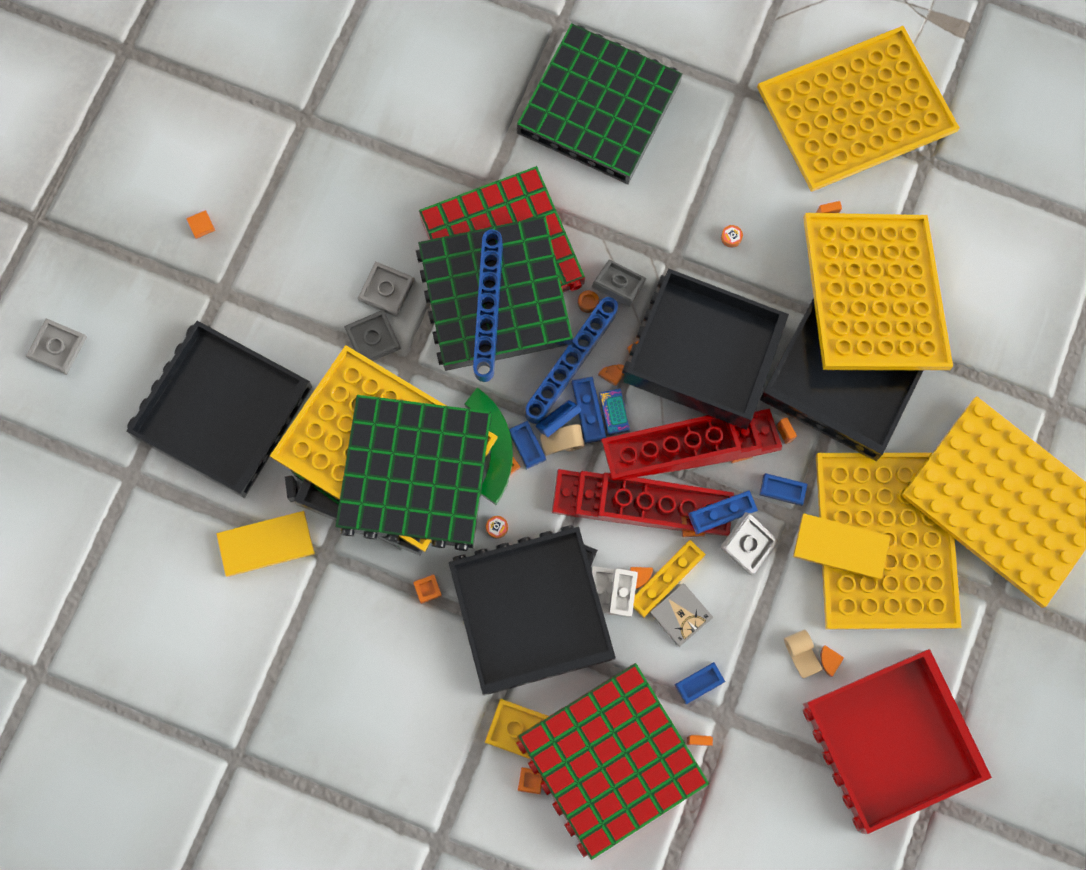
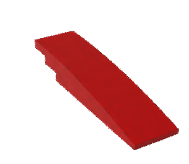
[602,408,782,480]
[552,469,734,536]

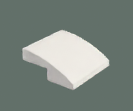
[591,566,638,617]

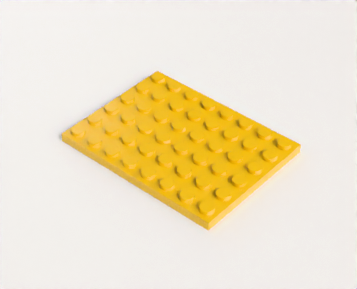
[757,26,960,192]
[803,213,953,370]
[270,345,498,552]
[901,396,1086,608]
[816,453,962,630]

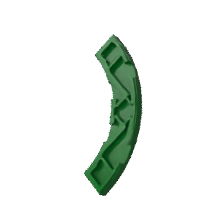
[464,387,513,505]

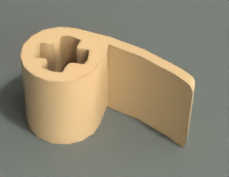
[540,425,585,456]
[784,629,823,678]

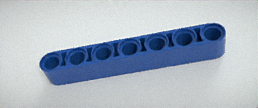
[473,229,503,382]
[525,297,618,424]

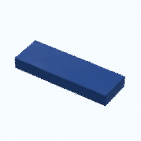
[571,376,606,444]
[688,490,758,534]

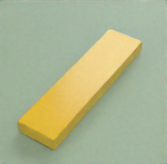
[633,540,706,618]

